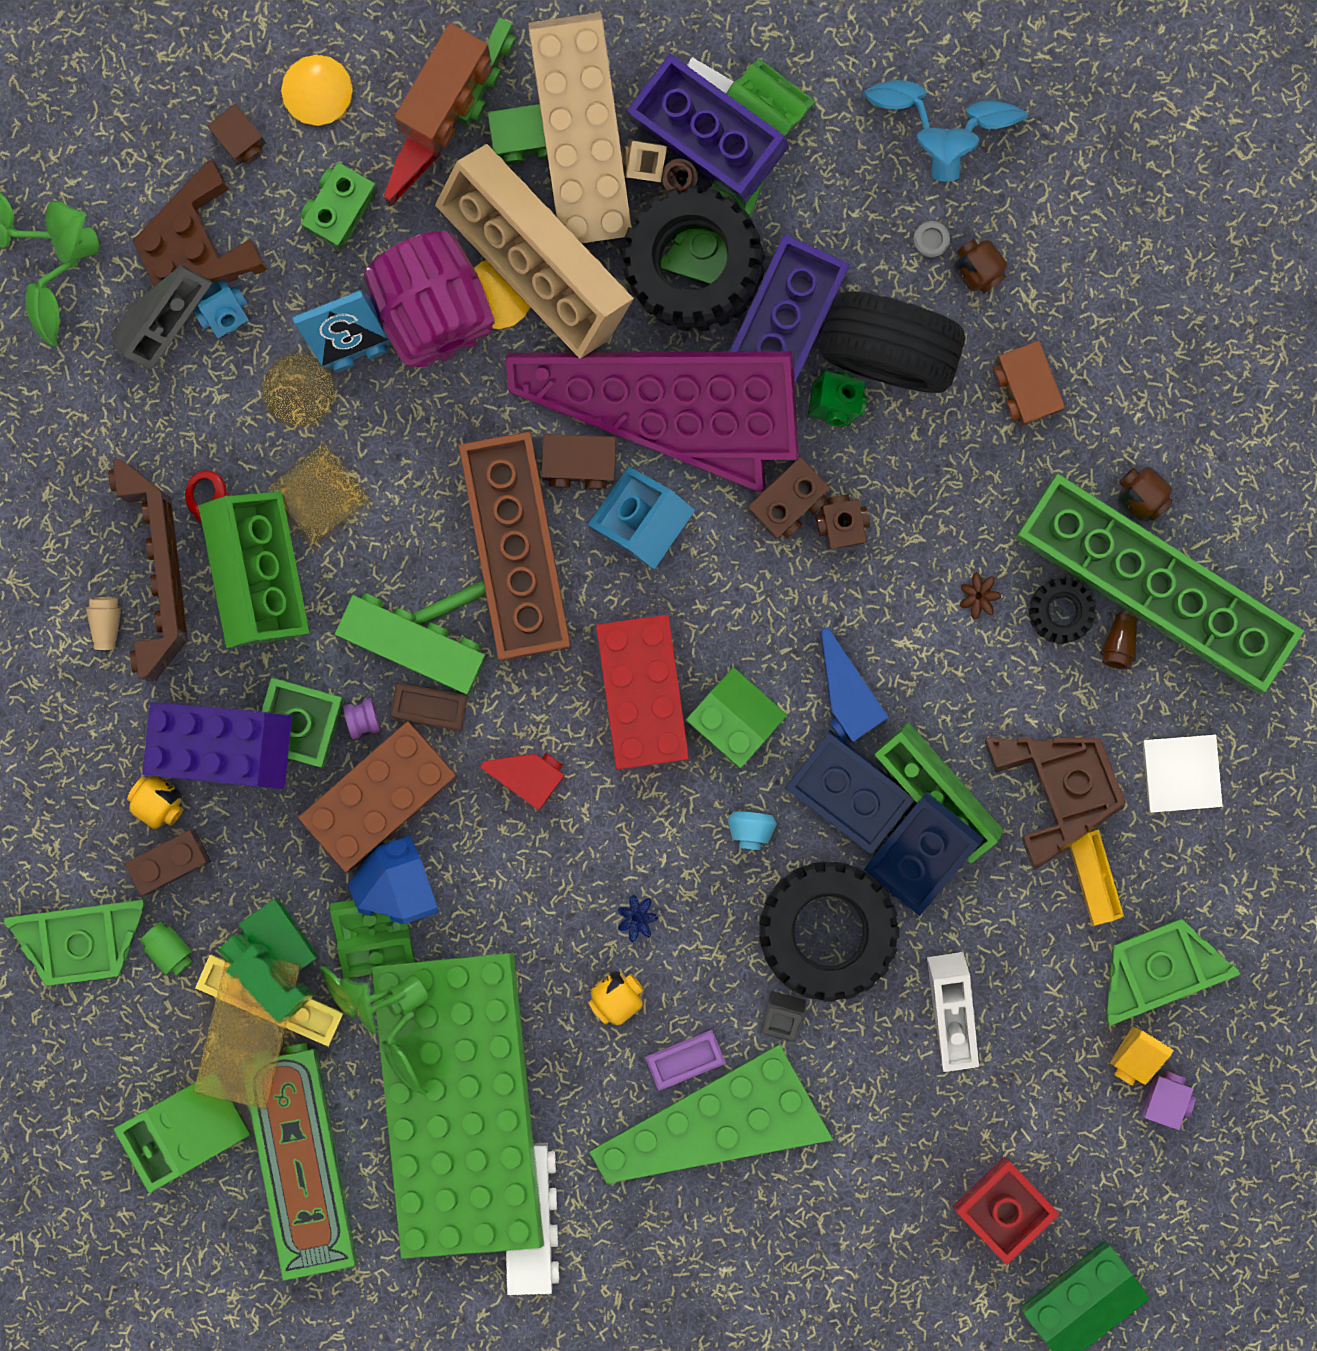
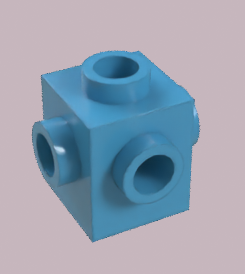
[193,280,249,338]

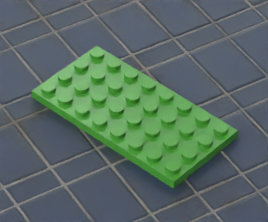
[372,952,544,1259]

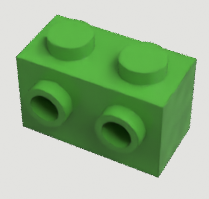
[300,162,378,251]

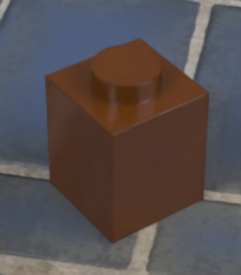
[207,103,266,166]

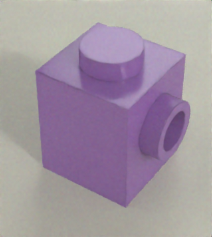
[1140,1071,1196,1130]

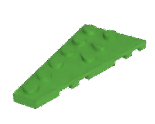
[589,1044,833,1184]

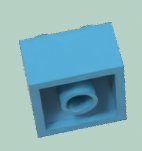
[588,466,695,569]

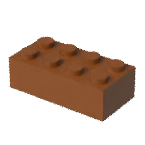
[298,721,458,872]

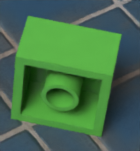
[261,677,346,768]

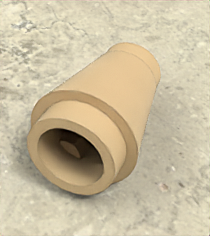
[86,597,122,650]

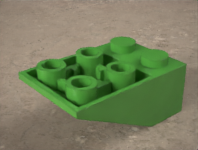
[113,1071,251,1193]

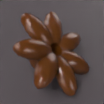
[960,572,1001,619]

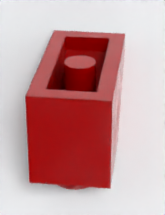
[480,753,565,810]

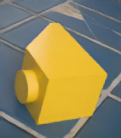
[1110,1026,1174,1086]

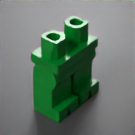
[218,934,314,1023]

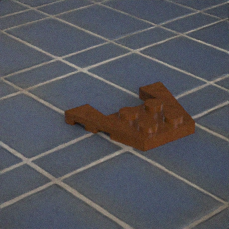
[133,159,268,286]
[985,737,1126,870]

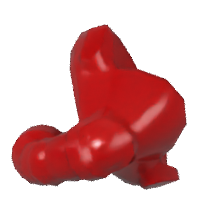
[185,470,231,523]

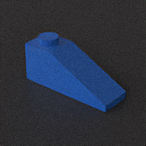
[820,627,889,742]

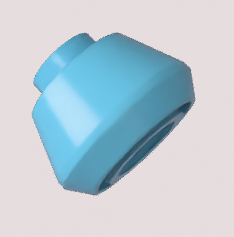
[727,811,777,850]

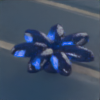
[618,895,658,942]

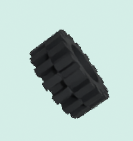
[1029,577,1097,644]

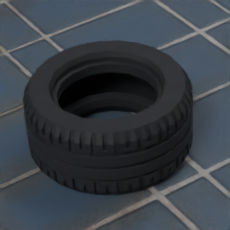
[819,291,966,393]

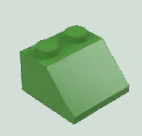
[686,667,787,769]

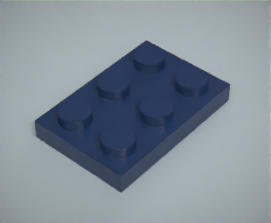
[785,730,914,855]
[864,792,984,916]

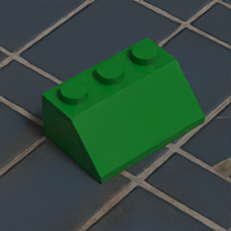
[1019,1240,1150,1351]

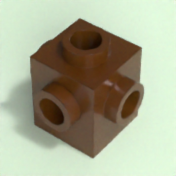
[816,494,870,550]

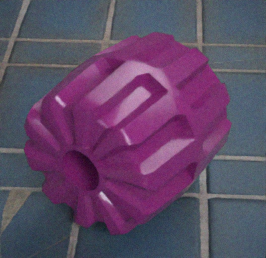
[364,231,495,368]

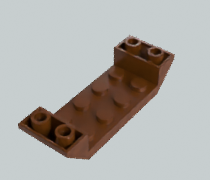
[108,459,188,681]

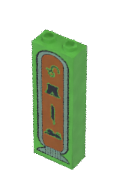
[241,1042,358,1281]

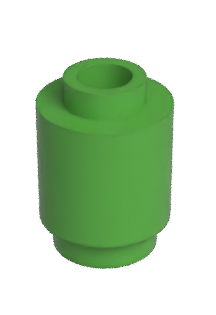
[140,922,193,976]

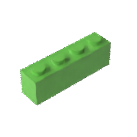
[334,593,487,696]
[874,722,1004,864]

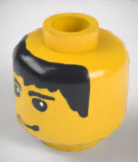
[127,776,183,829]
[589,971,644,1025]

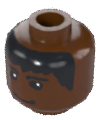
[954,238,1007,294]
[1118,467,1172,521]

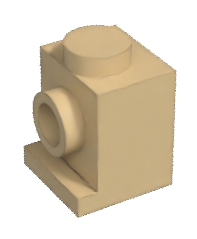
[621,139,667,183]

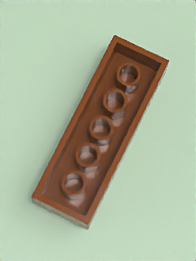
[459,431,571,662]

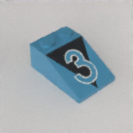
[292,290,392,372]

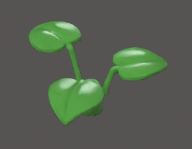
[0,193,99,346]
[320,965,429,1094]

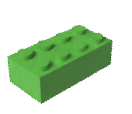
[198,491,309,648]

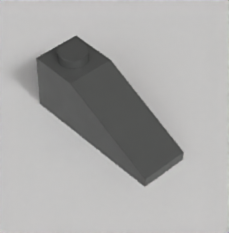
[111,265,212,370]

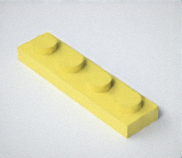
[195,954,344,1047]

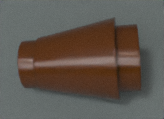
[662,158,697,192]
[1100,614,1137,670]

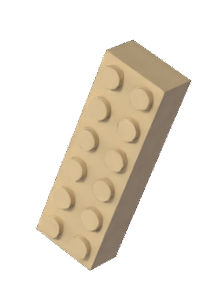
[528,12,631,243]
[435,144,634,359]

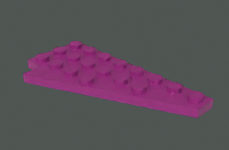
[505,352,799,491]

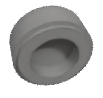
[913,221,950,258]

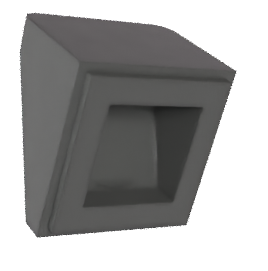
[760,991,806,1042]

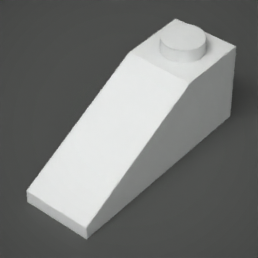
[927,952,979,1072]

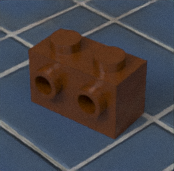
[746,457,830,540]

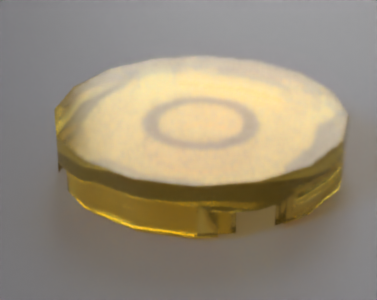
[263,354,335,426]

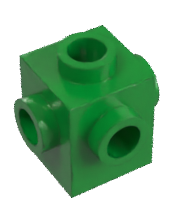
[808,371,867,427]

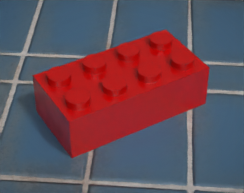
[596,615,689,770]

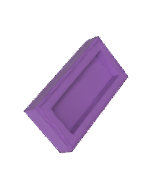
[645,1029,726,1091]

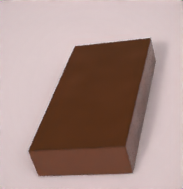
[390,682,468,731]

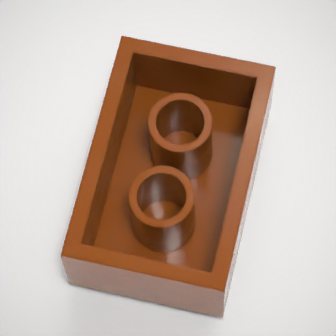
[394,22,493,154]

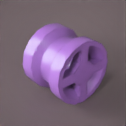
[343,698,381,740]

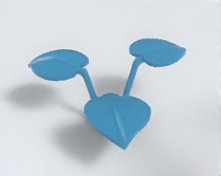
[862,80,1029,182]

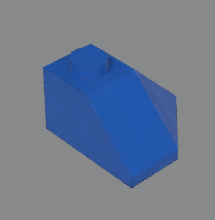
[348,835,439,924]

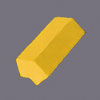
[1069,829,1124,926]

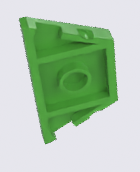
[4,899,146,986]
[1106,919,1240,1026]

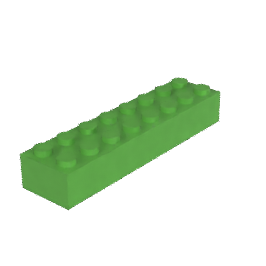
[1014,473,1304,694]

